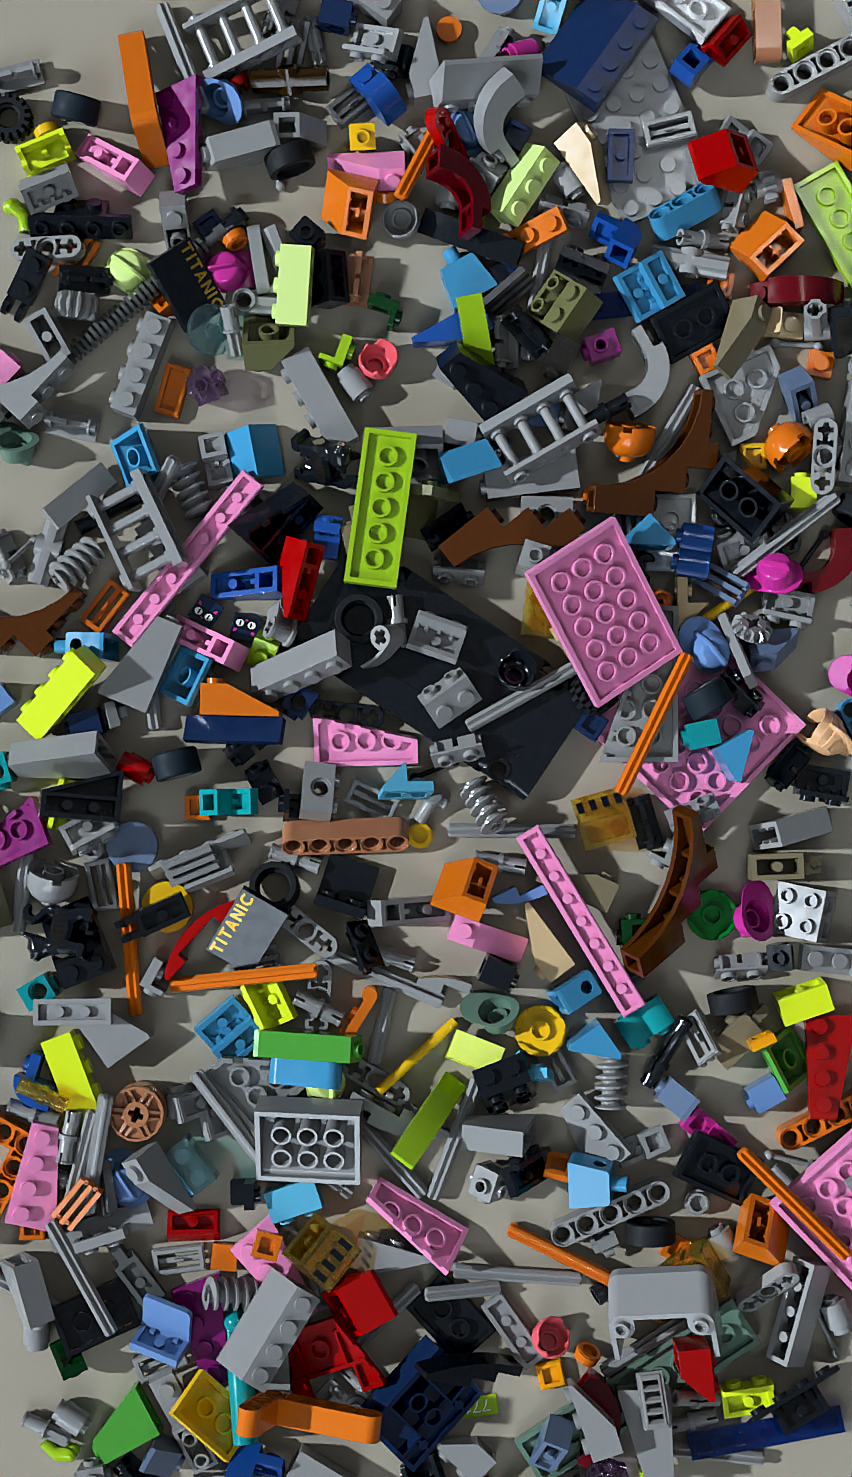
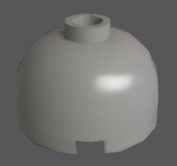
[27,859,80,906]

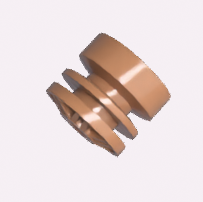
[110,1080,168,1142]

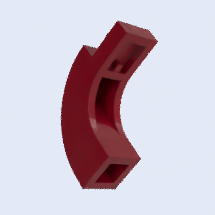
[426,144,491,241]
[750,275,844,311]
[795,528,852,594]
[576,1367,621,1469]

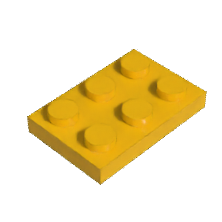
[169,1369,239,1463]

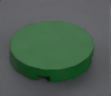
[686,889,737,941]

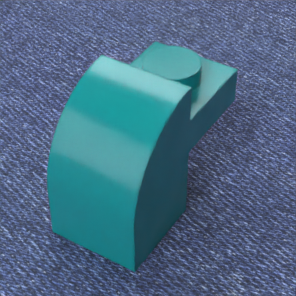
[199,788,258,815]

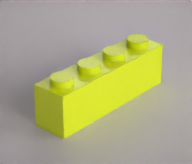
[16,645,107,739]
[40,1029,111,1135]

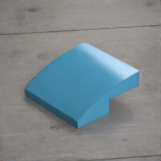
[612,250,686,324]
[194,994,260,1059]

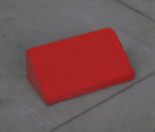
[700,14,752,67]
[167,1209,221,1242]

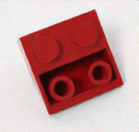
[688,128,759,194]
[321,1269,398,1337]
[672,1335,719,1403]

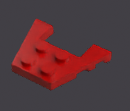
[288,1315,387,1398]

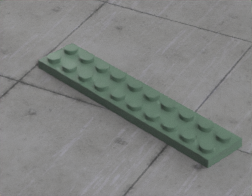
[514,1296,761,1477]

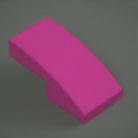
[678,1106,738,1145]

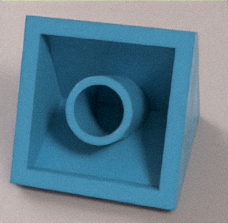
[110,423,162,487]
[225,424,285,480]
[438,438,502,484]
[625,513,675,551]
[158,645,217,709]
[710,730,754,782]
[565,1018,622,1060]

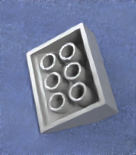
[254,1095,363,1185]

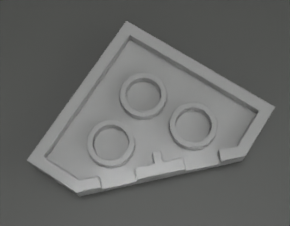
[698,344,781,448]
[204,1056,305,1132]

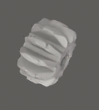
[54,290,99,322]

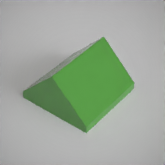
[759,1025,807,1094]

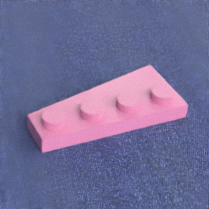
[313,715,418,767]
[5,1120,59,1231]
[366,1177,469,1276]

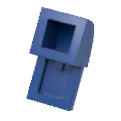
[669,41,714,89]
[349,63,407,126]
[588,211,642,269]
[313,514,343,561]
[13,1050,57,1112]
[225,1442,286,1477]

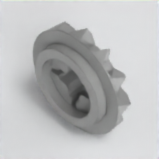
[731,612,773,644]

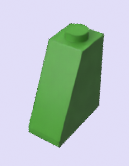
[92,1381,163,1465]

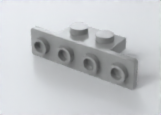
[148,829,252,894]
[48,1201,154,1255]

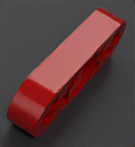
[425,107,469,160]

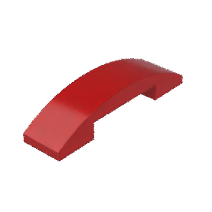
[164,899,236,981]

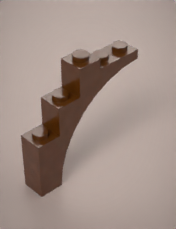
[586,389,721,517]
[438,507,586,568]
[0,586,87,658]
[620,804,718,978]

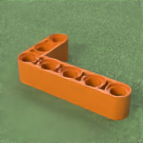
[118,30,169,170]
[775,1088,852,1151]
[0,1110,30,1219]
[236,1390,382,1444]

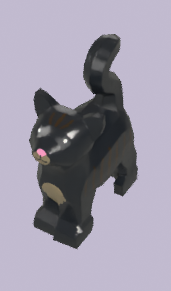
[291,428,361,489]
[23,904,99,962]

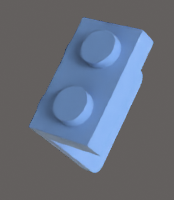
[130,1293,193,1368]

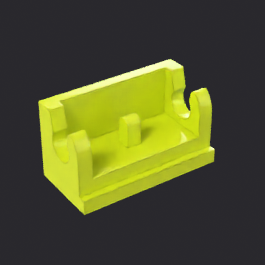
[14,128,77,177]
[772,977,835,1027]
[445,1029,505,1070]

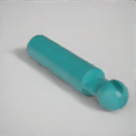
[224,1308,260,1446]

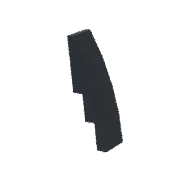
[417,207,526,268]
[414,1352,523,1388]

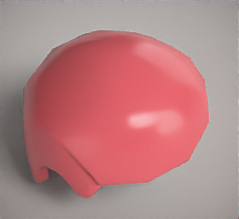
[358,338,399,380]
[531,1316,570,1359]

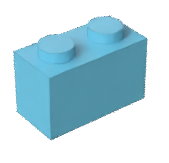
[263,1182,324,1225]

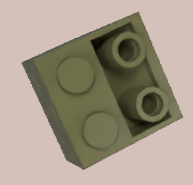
[526,269,603,346]

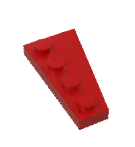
[804,1015,852,1120]

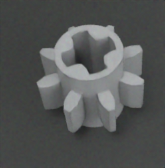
[752,169,783,204]

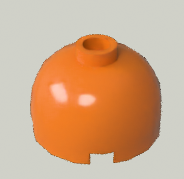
[604,421,656,462]
[764,421,814,473]

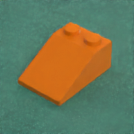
[791,88,852,172]
[200,678,282,717]

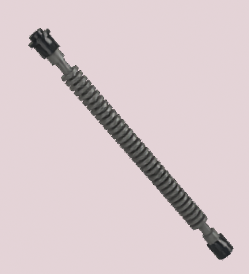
[4,206,249,419]

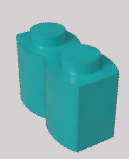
[613,993,675,1050]

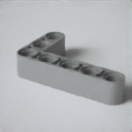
[766,0,852,103]

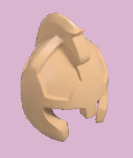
[797,708,852,757]

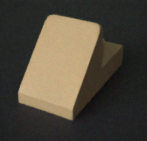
[762,307,804,341]
[674,577,708,631]

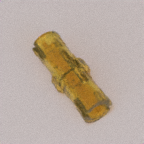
[15,1077,71,1114]

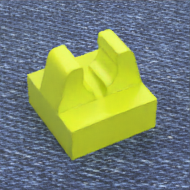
[785,26,814,64]

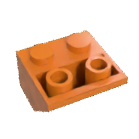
[321,169,379,240]
[728,211,805,282]
[430,857,499,923]
[732,1193,790,1266]

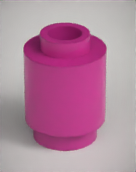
[501,38,541,56]

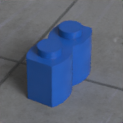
[670,522,715,581]

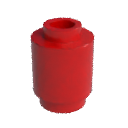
[116,751,155,786]

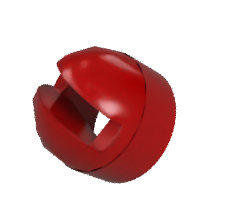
[228,71,250,94]

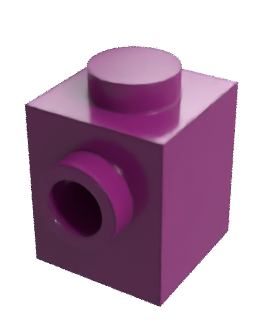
[580,327,622,367]

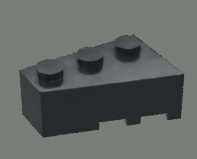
[38,770,124,823]

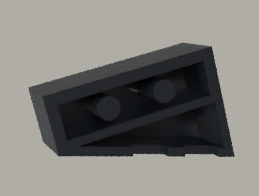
[436,341,528,421]
[227,482,323,566]

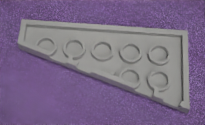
[599,606,678,762]

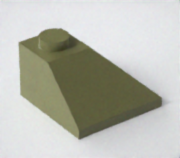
[242,315,295,372]

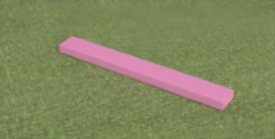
[112,469,264,647]
[516,824,646,1017]

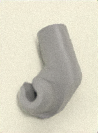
[414,793,450,824]

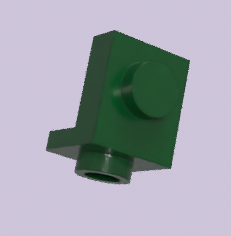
[367,292,403,332]
[615,913,647,949]
[49,1339,88,1381]

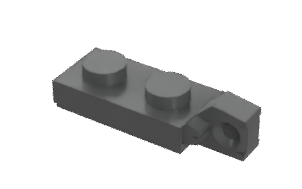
[109,1244,167,1308]

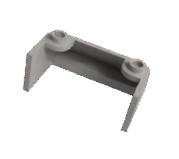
[608,1265,723,1360]

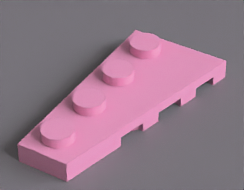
[230,1214,318,1319]

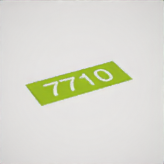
[460,1393,499,1420]

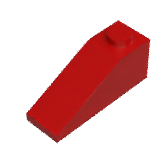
[280,535,325,622]

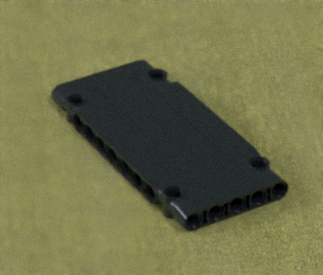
[291,553,584,800]

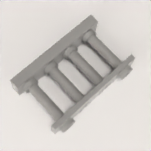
[182,0,304,80]
[478,373,602,485]
[85,468,191,592]

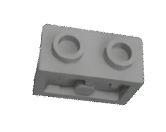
[713,526,768,571]

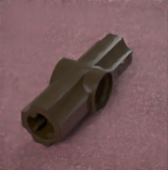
[250,64,330,96]

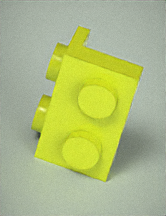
[240,982,299,1029]
[719,1375,775,1419]

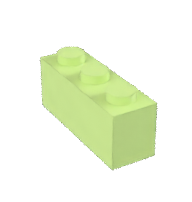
[490,143,560,227]
[272,244,315,328]

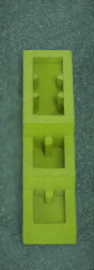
[455,292,495,365]
[390,1071,467,1170]

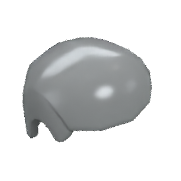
[382,200,421,239]

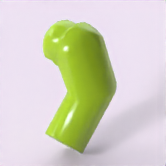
[2,198,30,234]
[40,1439,80,1462]

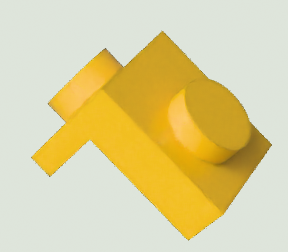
[349,122,376,153]

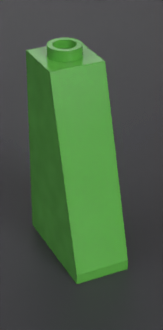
[253,1027,365,1064]

